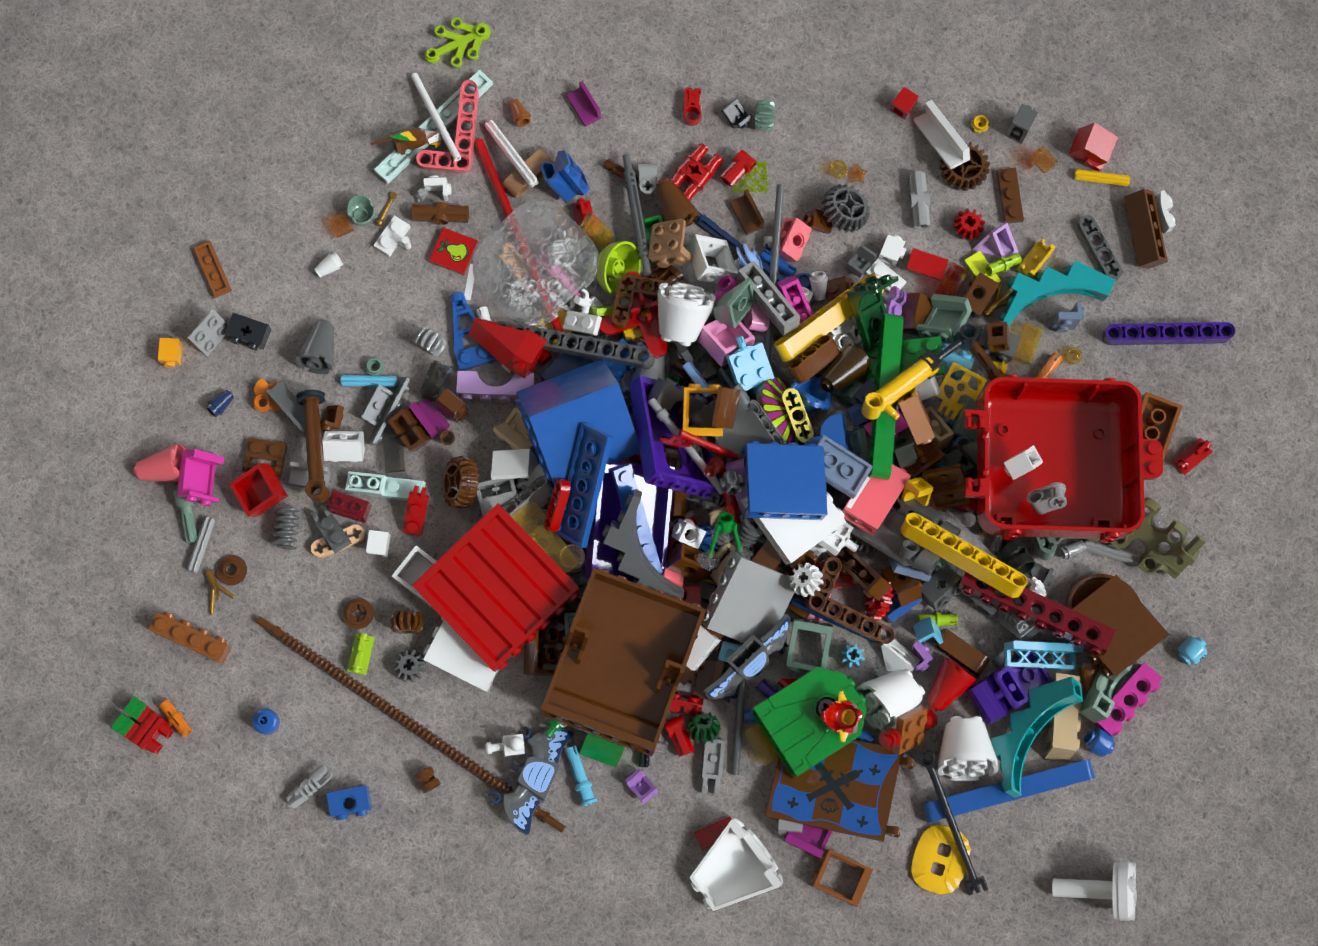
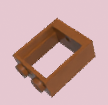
[810,849,873,907]

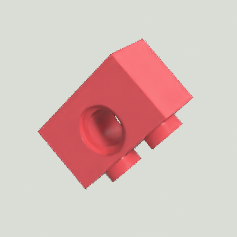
[771,217,812,262]

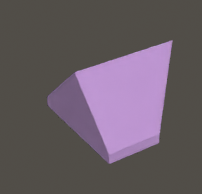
[972,222,1018,259]

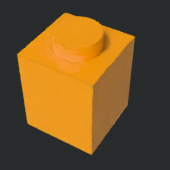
[158,338,183,368]

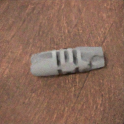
[285,764,333,809]

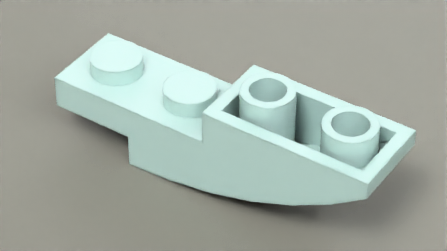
[345,471,426,501]

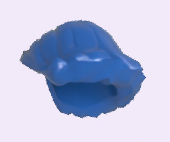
[790,376,832,413]

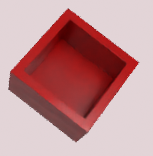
[229,463,288,517]

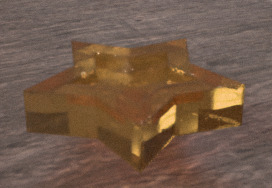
[846,163,868,184]

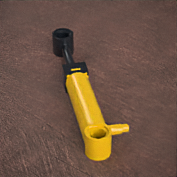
[862,324,979,420]

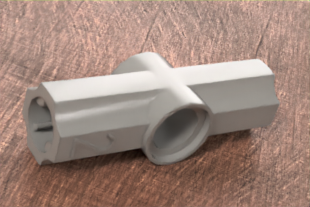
[909,171,930,230]

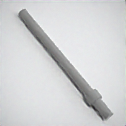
[648,398,726,495]

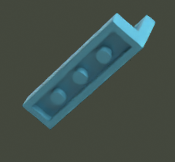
[1004,641,1083,670]

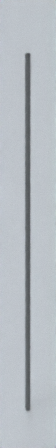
[731,184,784,775]

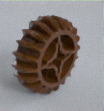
[939,142,990,191]
[442,456,480,509]

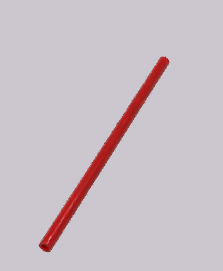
[475,138,564,339]

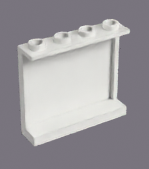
[740,492,846,565]
[423,617,499,692]

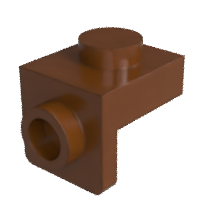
[802,209,832,234]
[826,276,854,301]
[320,405,344,432]
[787,550,818,575]

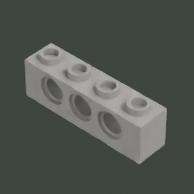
[738,261,800,336]

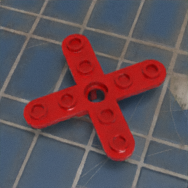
[600,271,667,358]

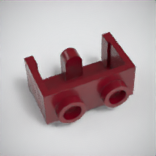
[327,490,372,524]

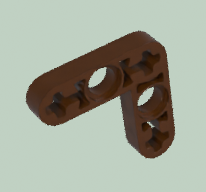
[612,275,672,329]

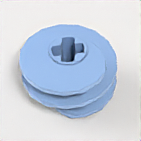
[736,243,763,271]

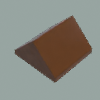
[901,293,933,336]

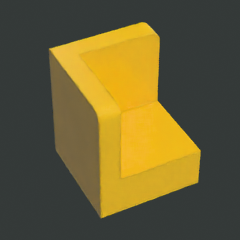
[901,477,934,506]

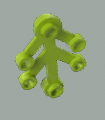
[425,18,491,69]

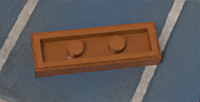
[193,240,232,298]

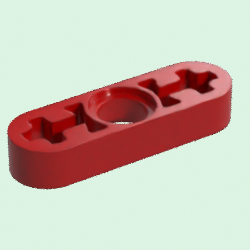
[545,479,570,532]

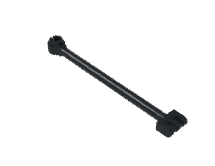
[919,750,988,896]

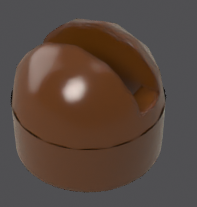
[439,430,455,446]

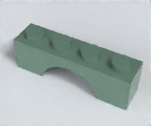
[1079,664,1133,723]

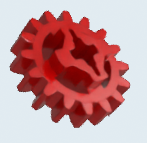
[863,580,893,621]

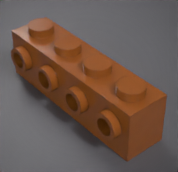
[148,611,232,665]

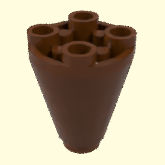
[656,178,700,227]

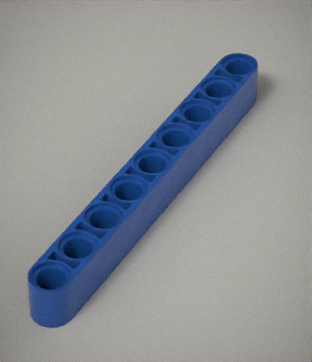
[922,759,1095,823]

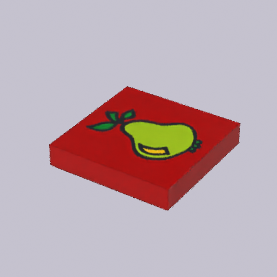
[429,227,478,275]

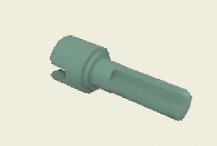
[173,490,197,543]

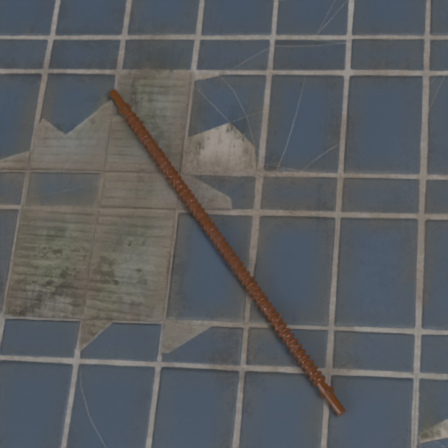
[256,616,566,833]

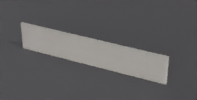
[464,264,477,300]

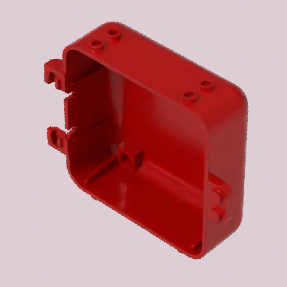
[964,374,1163,543]

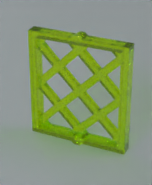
[734,162,768,193]

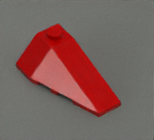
[469,318,547,379]

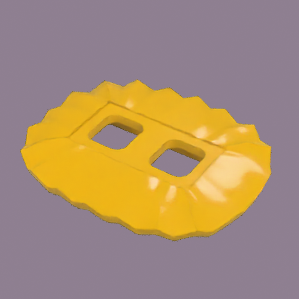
[911,825,971,895]

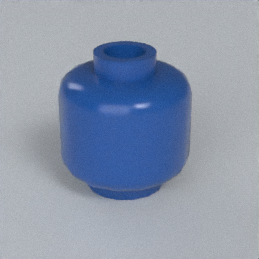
[252,708,280,735]
[1084,728,1115,757]

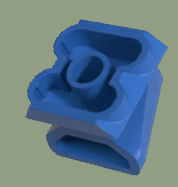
[540,150,590,202]

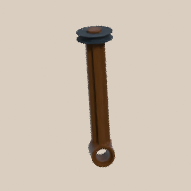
[296,390,329,503]

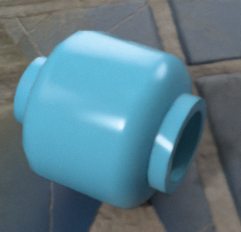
[1178,636,1207,665]

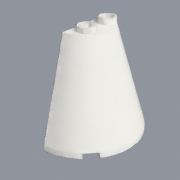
[690,818,783,911]

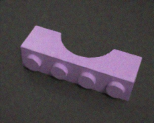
[456,371,535,402]

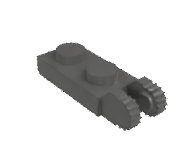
[309,504,352,554]

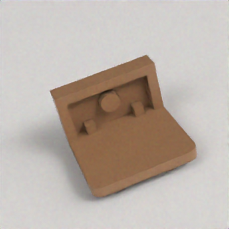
[648,218,693,268]

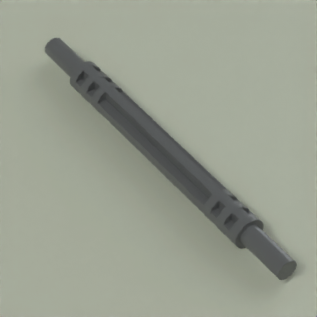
[622,154,651,276]

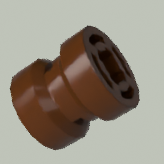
[414,766,441,793]

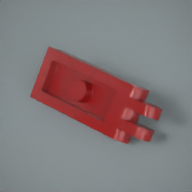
[403,485,429,537]

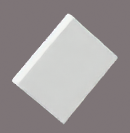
[491,449,539,480]

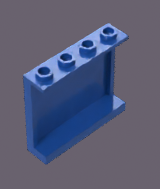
[742,441,828,520]

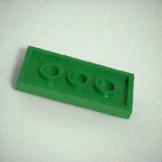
[865,336,945,382]

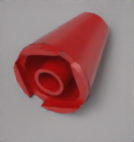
[926,657,978,712]

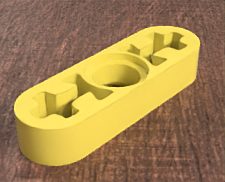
[782,388,814,442]

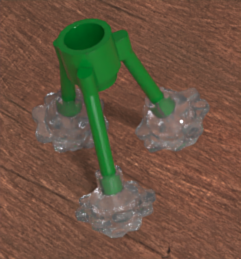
[697,512,753,570]

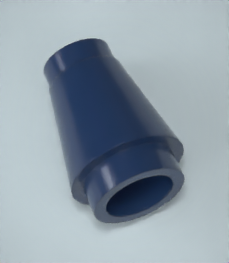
[205,390,234,417]

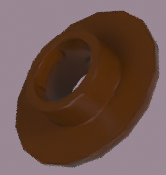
[216,555,247,585]

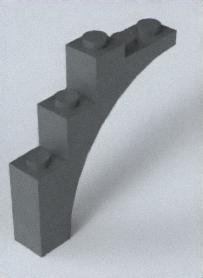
[602,489,684,599]

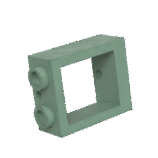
[785,618,833,673]

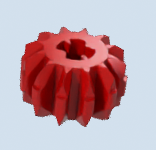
[953,208,985,241]

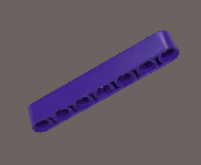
[1102,322,1236,345]

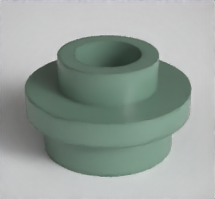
[365,358,385,376]

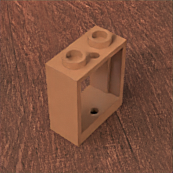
[898,387,935,445]

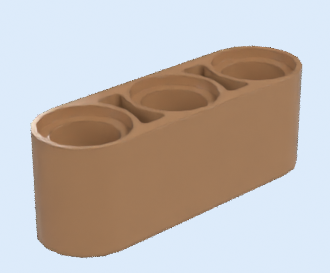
[503,149,555,198]

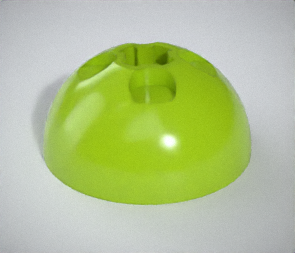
[595,241,641,297]

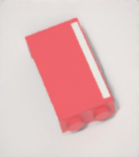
[842,464,911,536]

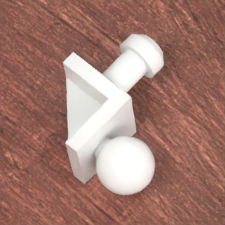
[485,734,525,757]

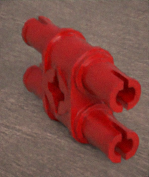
[670,143,723,201]

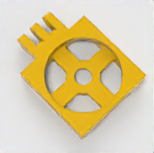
[935,361,987,420]

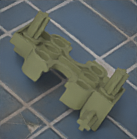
[1090,497,1207,579]

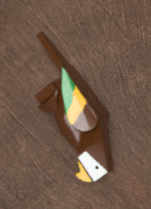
[370,126,441,155]

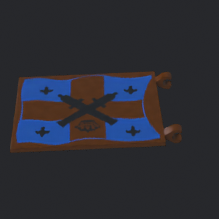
[765,740,914,842]

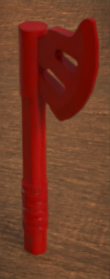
[659,429,739,460]

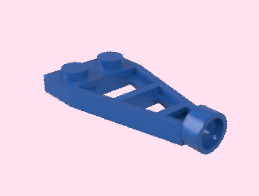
[450,292,497,371]

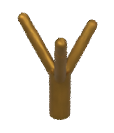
[983,278,1013,317]
[205,569,235,615]

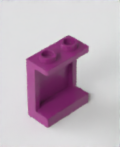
[783,825,832,859]

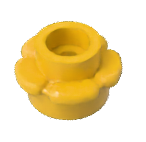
[971,115,989,133]

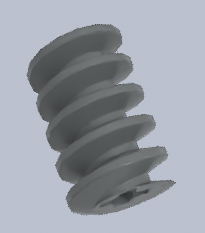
[272,508,300,550]
[732,518,764,551]

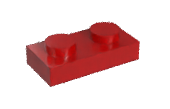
[694,816,732,851]

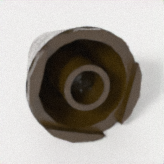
[820,344,872,393]

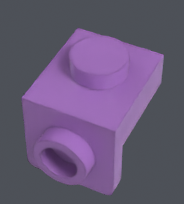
[910,641,933,672]
[625,768,659,804]

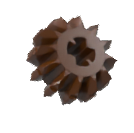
[390,610,424,634]

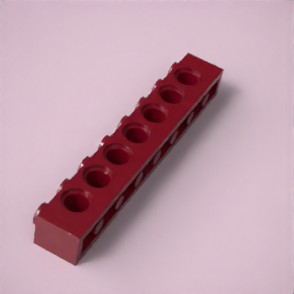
[958,572,1116,656]

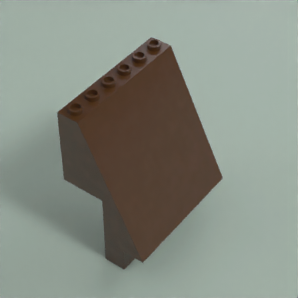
[539,568,706,757]

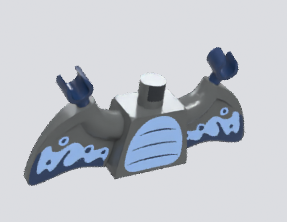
[703,614,790,703]
[488,726,574,836]

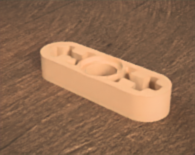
[311,525,366,558]

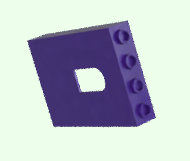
[629,375,719,498]
[584,462,674,582]

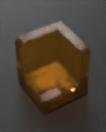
[1026,146,1058,173]

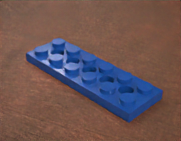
[555,423,613,548]

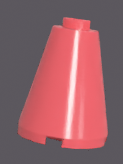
[134,444,186,482]

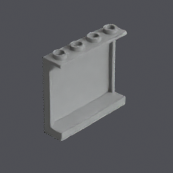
[702,552,794,643]

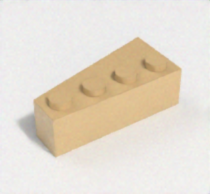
[1044,673,1082,763]

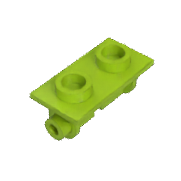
[347,633,375,675]

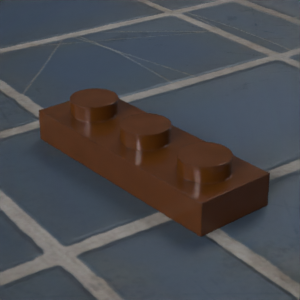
[997,168,1024,224]

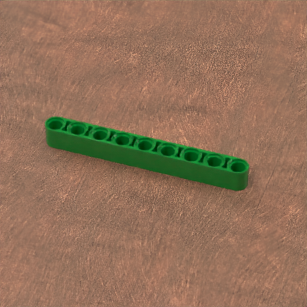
[868,313,904,480]

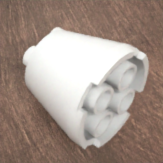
[658,282,716,346]
[855,669,925,731]
[937,716,998,782]

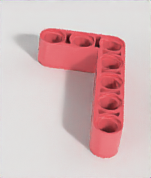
[416,80,479,173]

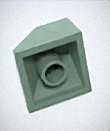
[713,277,756,329]

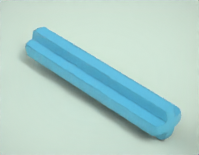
[340,375,397,387]

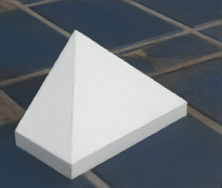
[881,639,920,671]

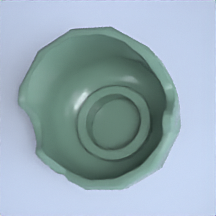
[347,195,375,226]

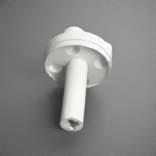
[1052,861,1137,921]

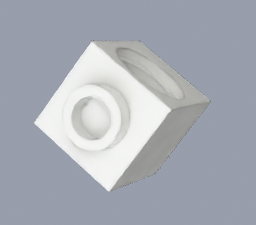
[672,519,706,549]

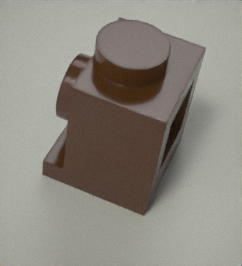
[987,321,1010,352]

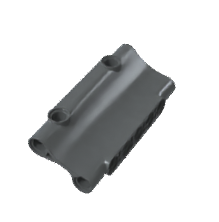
[689,383,787,468]
[826,484,961,576]

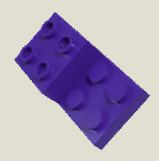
[966,652,1053,725]

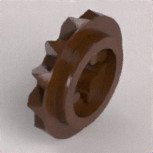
[343,598,374,630]

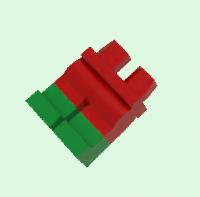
[111,697,175,754]

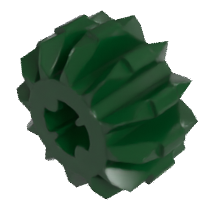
[687,711,721,744]

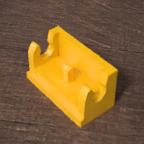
[1015,239,1056,278]

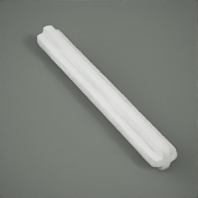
[485,120,538,187]

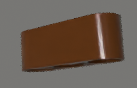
[788,334,840,384]
[932,628,990,677]

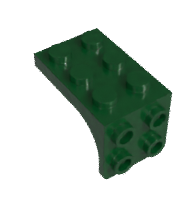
[847,274,899,350]

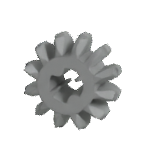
[413,327,446,356]

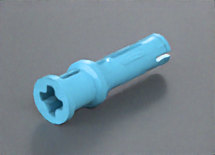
[565,746,598,807]

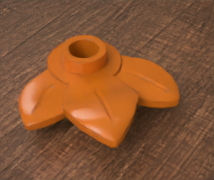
[253,378,281,412]

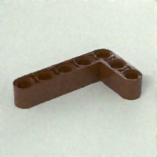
[804,557,895,644]

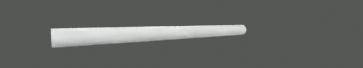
[411,73,461,161]

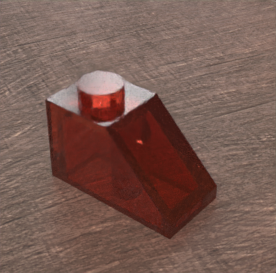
[934,262,968,296]

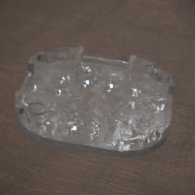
[473,200,599,326]

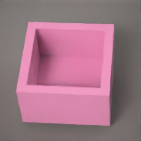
[699,320,755,367]

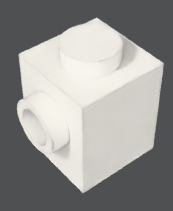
[878,235,906,266]

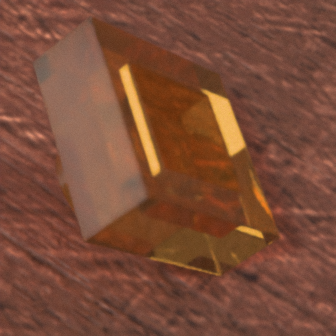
[329,212,354,238]

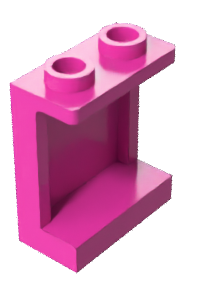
[177,449,224,506]

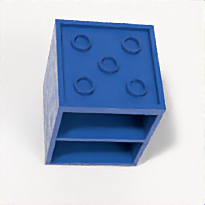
[515,359,640,486]

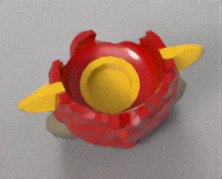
[820,691,863,743]

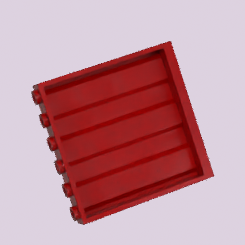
[412,503,581,672]

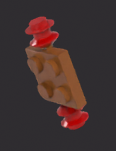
[879,705,938,755]

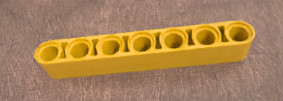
[774,273,884,362]
[900,513,1028,598]

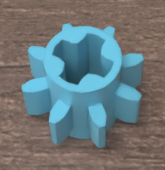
[840,644,865,669]

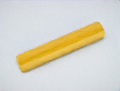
[1074,169,1130,186]

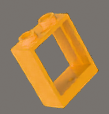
[683,384,723,437]

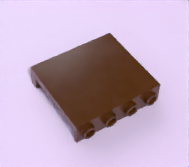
[1068,574,1169,681]

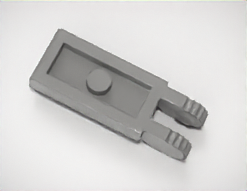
[702,739,725,796]

